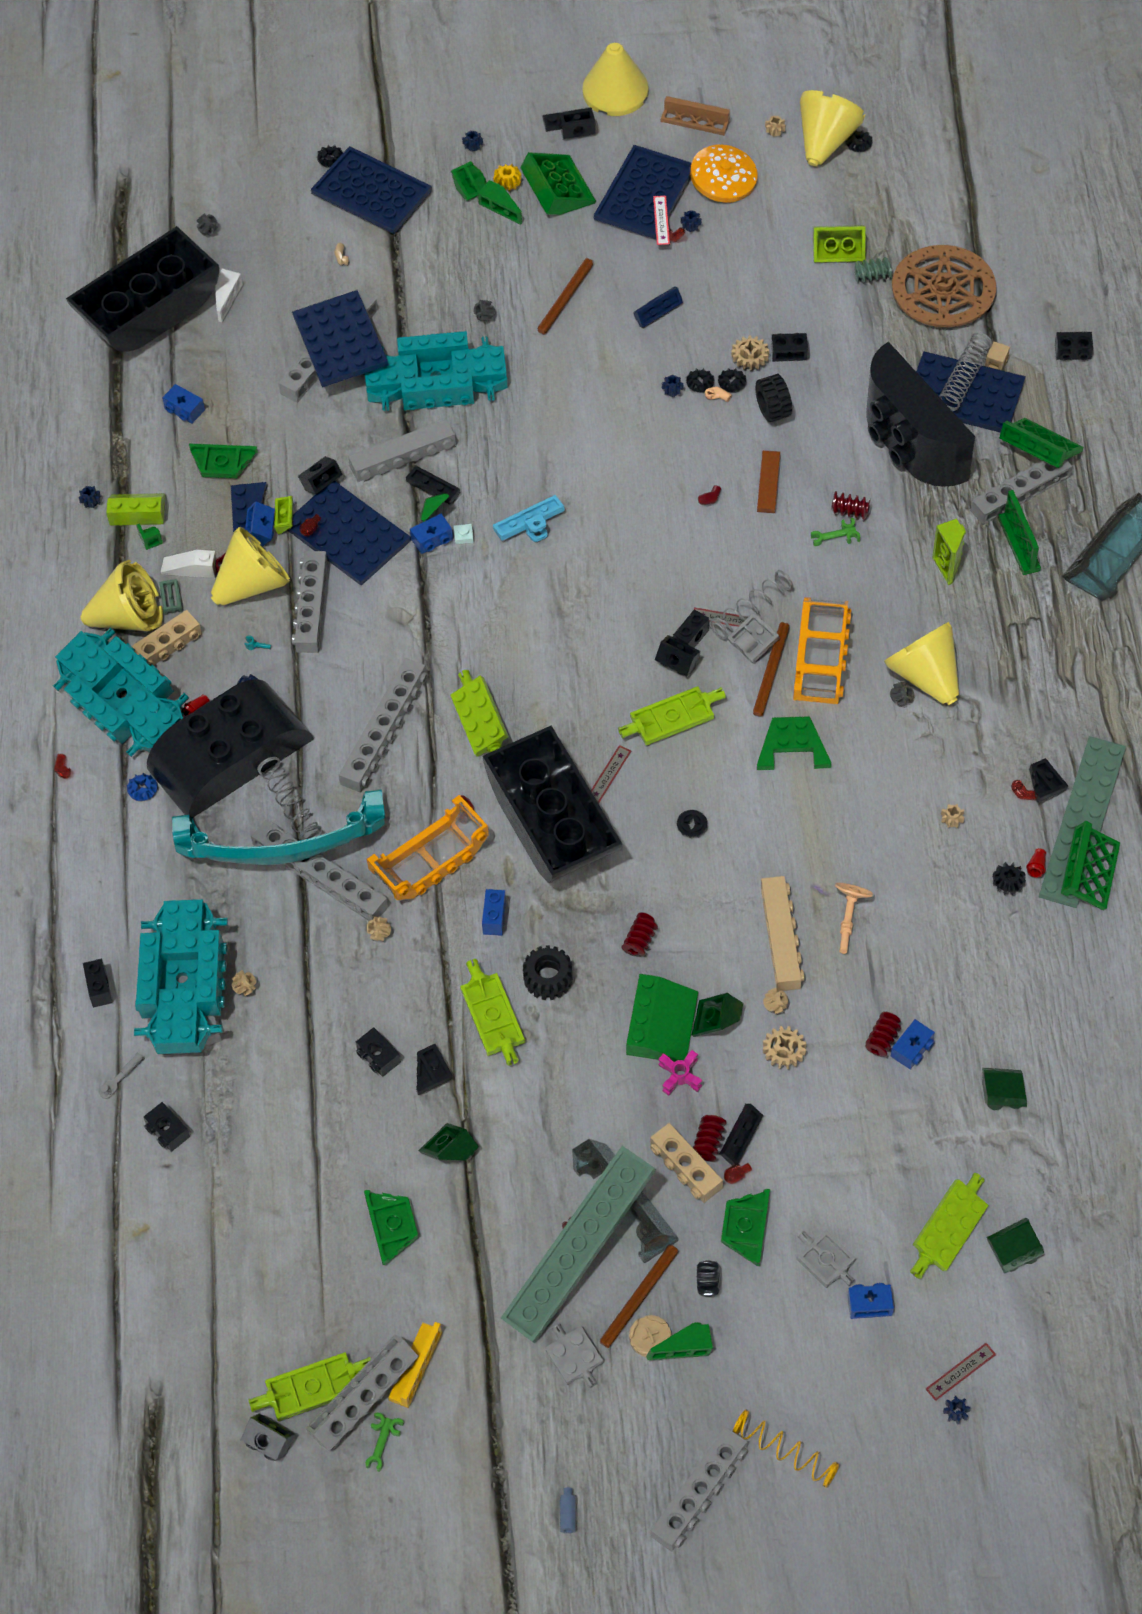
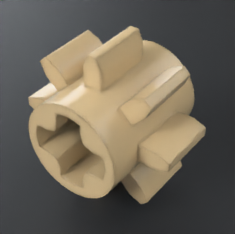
[765,115,786,137]
[941,804,965,828]
[366,917,391,941]
[232,970,256,996]
[763,988,788,1014]

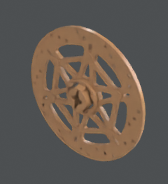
[892,245,996,327]

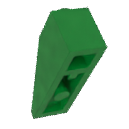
[478,180,522,225]
[646,1322,713,1360]

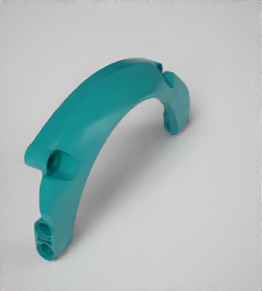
[172,789,385,865]

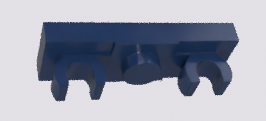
[633,286,683,328]

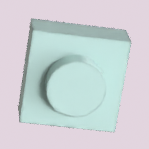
[453,524,474,545]

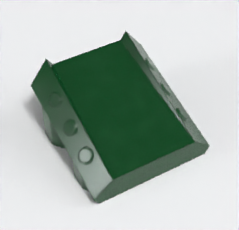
[982,1068,1027,1110]
[987,1217,1044,1273]

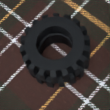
[755,373,792,422]
[523,945,573,1000]

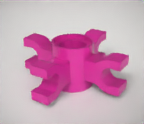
[658,1050,702,1095]

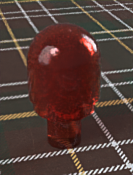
[299,514,321,536]
[723,1163,752,1184]

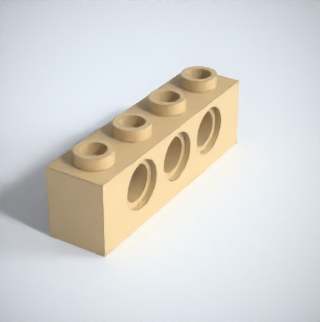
[132,610,202,666]
[650,1123,723,1203]

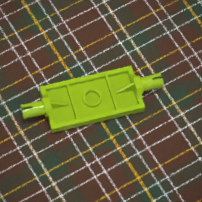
[450,670,509,757]
[618,686,726,746]
[460,959,525,1066]
[910,1173,989,1279]
[248,1352,371,1421]

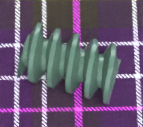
[854,257,892,283]

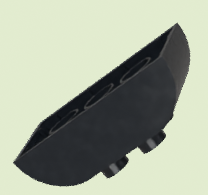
[66,226,219,352]
[866,341,975,487]
[147,679,314,818]
[483,725,622,882]

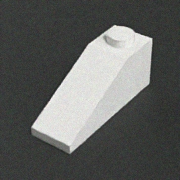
[215,269,243,323]
[161,550,217,578]

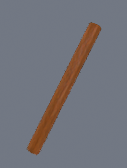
[538,258,593,334]
[753,622,789,717]
[600,1245,678,1348]

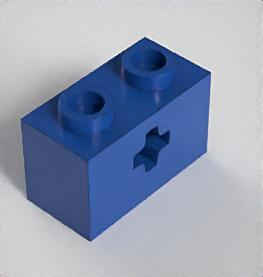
[162,384,205,424]
[245,501,275,547]
[410,513,453,554]
[482,889,506,936]
[890,1019,935,1070]
[847,1283,894,1319]

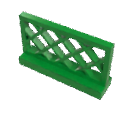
[999,418,1084,468]
[998,490,1041,576]
[1061,821,1120,910]

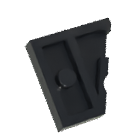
[1029,758,1068,802]
[416,1044,453,1095]

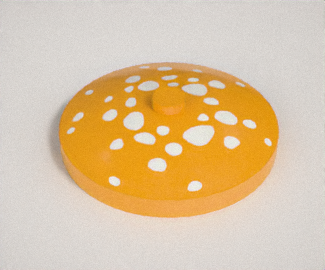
[690,145,758,203]

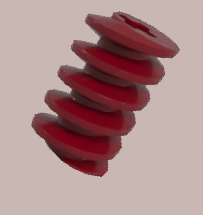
[831,491,871,520]
[621,912,658,956]
[865,1012,901,1057]
[693,1115,727,1162]

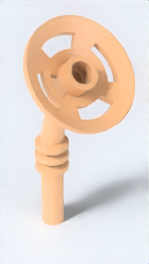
[835,883,873,954]

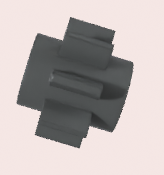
[196,213,218,235]
[474,300,495,321]
[890,681,914,706]

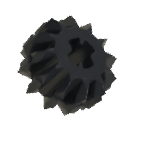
[992,862,1026,896]
[696,1260,720,1296]

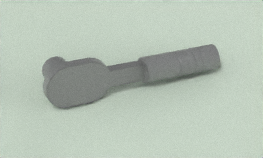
[99,1052,143,1099]

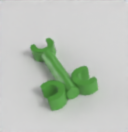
[811,517,860,546]
[366,1413,404,1472]

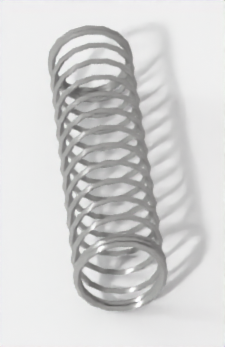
[939,332,992,411]

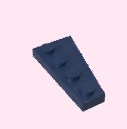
[231,482,267,533]

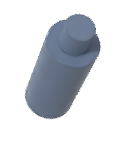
[560,1487,576,1533]

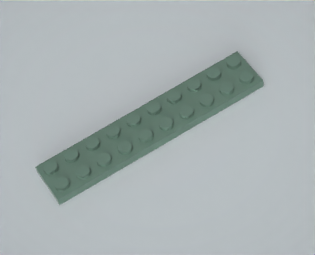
[1039,736,1126,908]
[501,1145,657,1343]

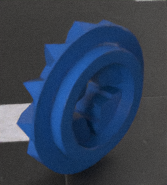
[127,773,158,801]

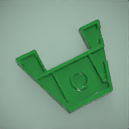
[757,716,831,770]

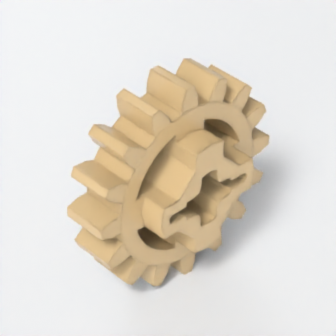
[731,335,769,370]
[763,1026,806,1069]

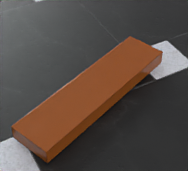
[757,450,780,513]

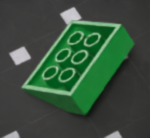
[520,152,596,215]
[626,974,698,1062]

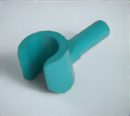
[244,636,271,651]

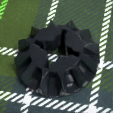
[846,129,872,152]
[317,145,343,167]
[686,368,714,392]
[718,368,746,392]
[677,810,707,838]

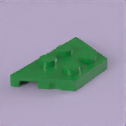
[189,443,258,478]
[721,1189,770,1266]
[364,1190,419,1265]

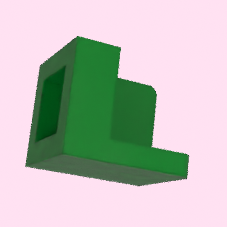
[136,523,163,550]

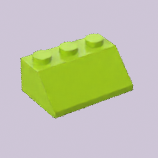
[813,225,866,262]
[106,493,166,526]
[932,518,966,585]

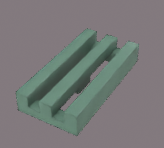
[159,579,183,615]

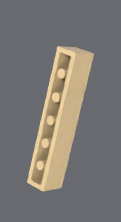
[761,876,804,991]

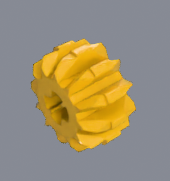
[493,163,522,192]

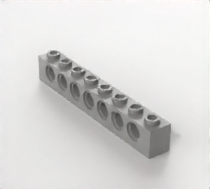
[279,290,378,403]
[339,658,428,793]
[251,820,388,921]

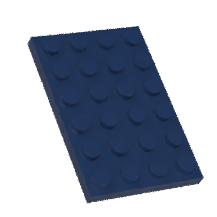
[594,145,692,239]
[311,146,432,234]
[292,290,389,388]
[916,351,1026,433]
[287,481,411,586]

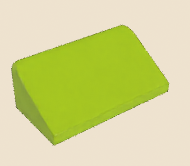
[274,496,293,534]

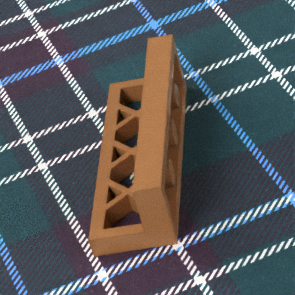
[661,96,730,135]

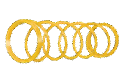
[733,1409,839,1488]

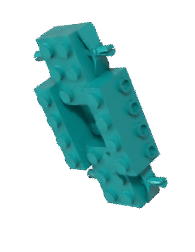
[365,331,508,411]
[53,628,189,757]
[134,899,228,1054]

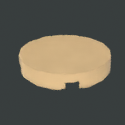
[629,1315,671,1357]

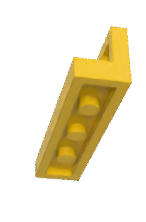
[388,1322,442,1408]

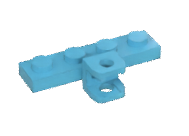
[493,495,565,542]

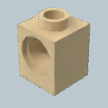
[985,342,1010,371]

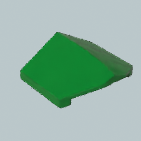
[451,161,486,201]
[420,493,449,522]

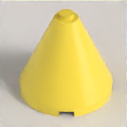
[583,43,648,116]
[800,90,865,167]
[211,527,290,606]
[80,560,163,631]
[884,622,959,705]

